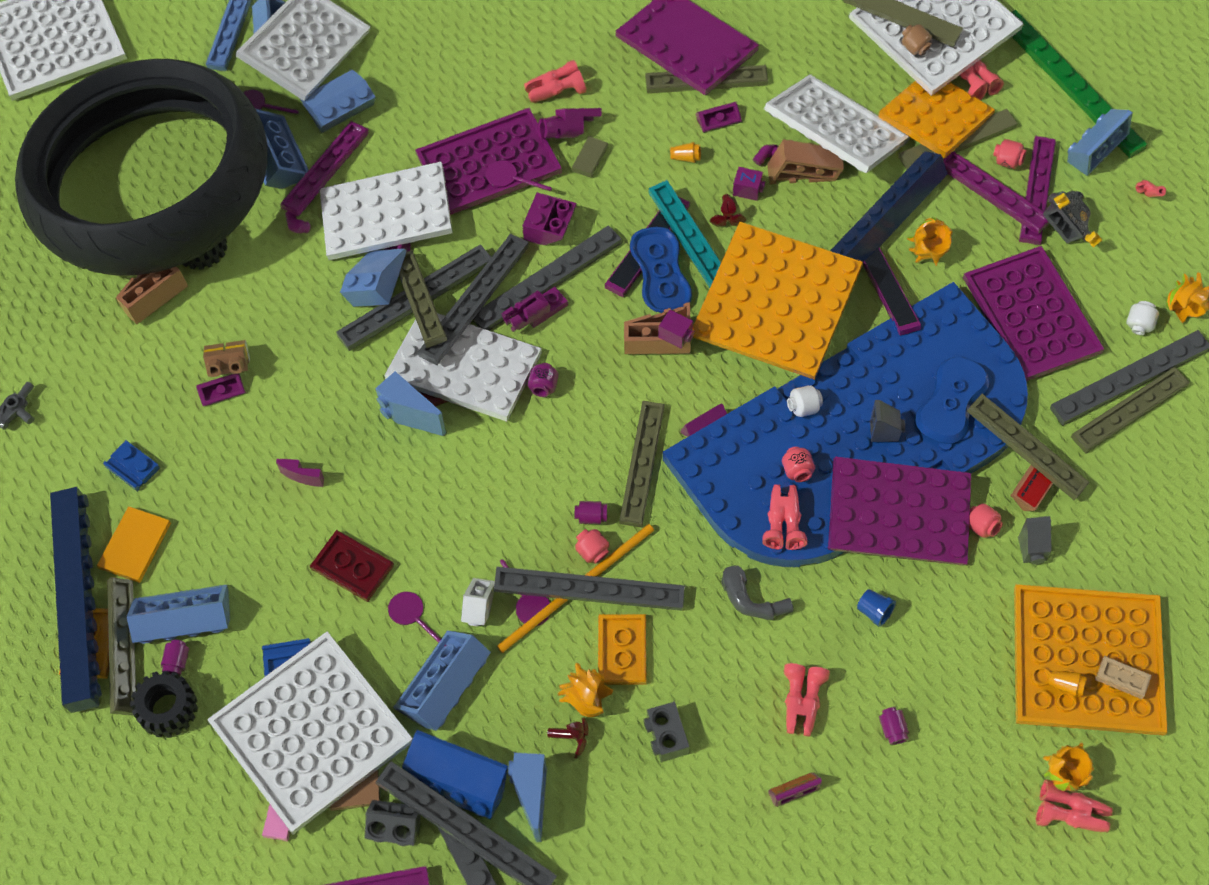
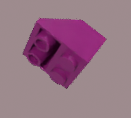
[522,192,577,246]

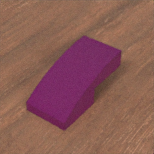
[276,459,324,487]

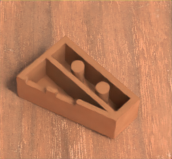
[767,140,844,184]
[116,267,188,324]
[624,302,691,354]

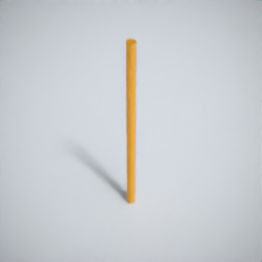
[497,524,654,653]

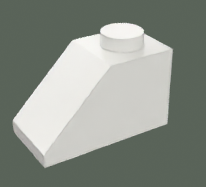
[461,578,495,626]

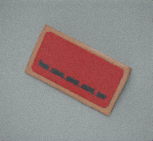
[1010,465,1053,511]

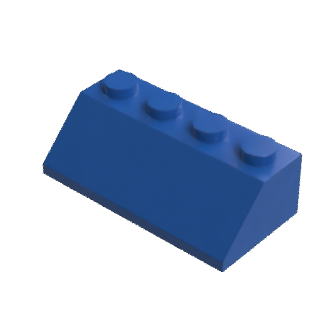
[402,730,508,819]

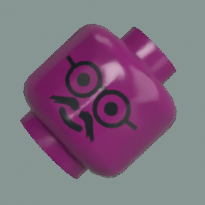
[528,363,559,397]

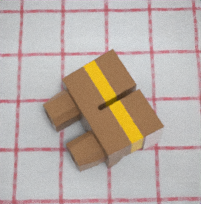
[203,340,250,377]

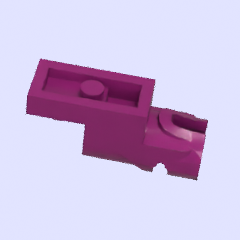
[538,108,602,138]
[502,287,568,332]

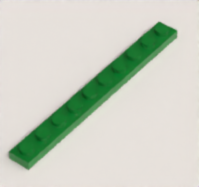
[1011,10,1147,158]

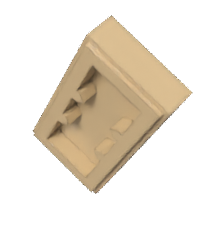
[1095,656,1152,699]

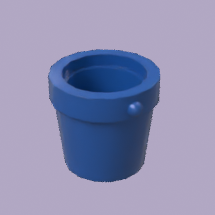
[857,589,896,627]

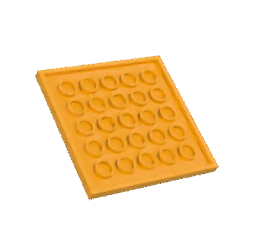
[693,222,863,380]
[1014,584,1167,736]

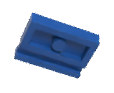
[103,440,160,492]
[262,638,311,677]

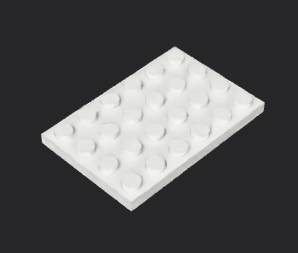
[236,0,371,101]
[764,75,910,173]
[320,162,453,260]
[385,313,542,422]

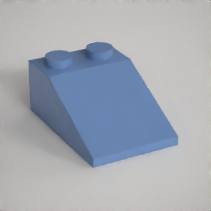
[340,248,407,307]
[375,371,446,436]
[508,753,547,842]

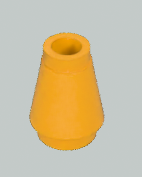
[670,142,701,163]
[1048,671,1087,697]

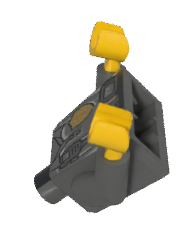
[1043,191,1102,248]

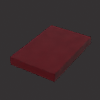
[310,530,394,602]

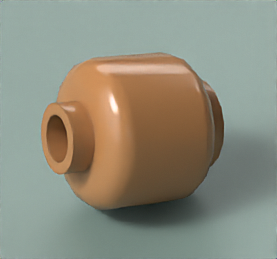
[901,24,932,55]

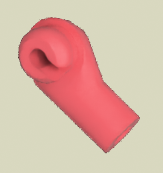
[1135,180,1166,197]

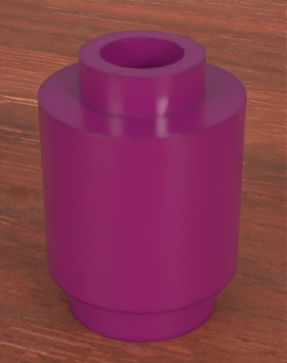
[574,501,607,524]
[161,640,189,676]
[879,707,909,745]

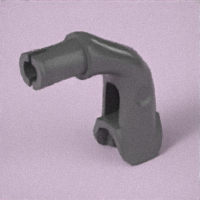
[721,565,793,620]

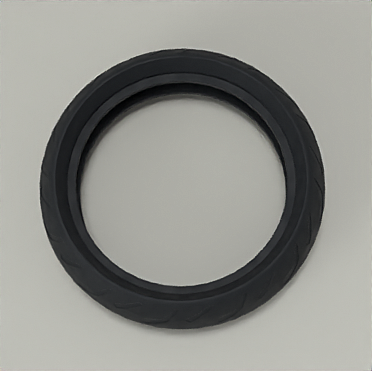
[15,59,268,276]

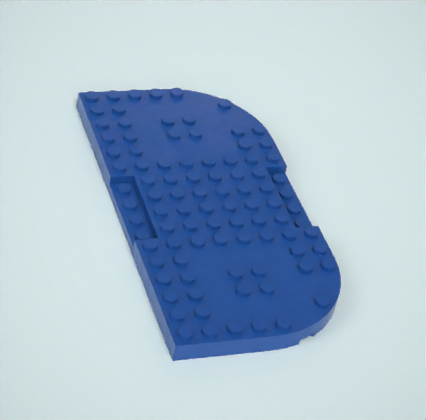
[663,282,1028,567]

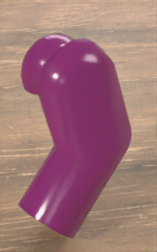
[752,144,779,166]
[285,211,311,234]

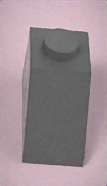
[870,400,905,442]
[1018,516,1051,565]

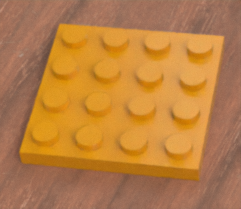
[878,81,995,159]

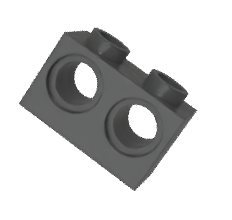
[643,701,689,762]
[365,800,421,846]

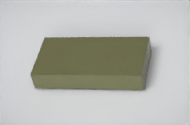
[572,136,608,178]

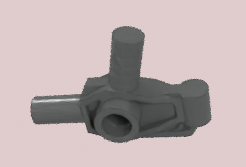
[0,382,34,430]

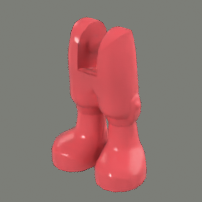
[524,60,586,103]
[959,60,1004,100]
[762,484,807,550]
[784,663,830,737]
[1035,779,1113,832]

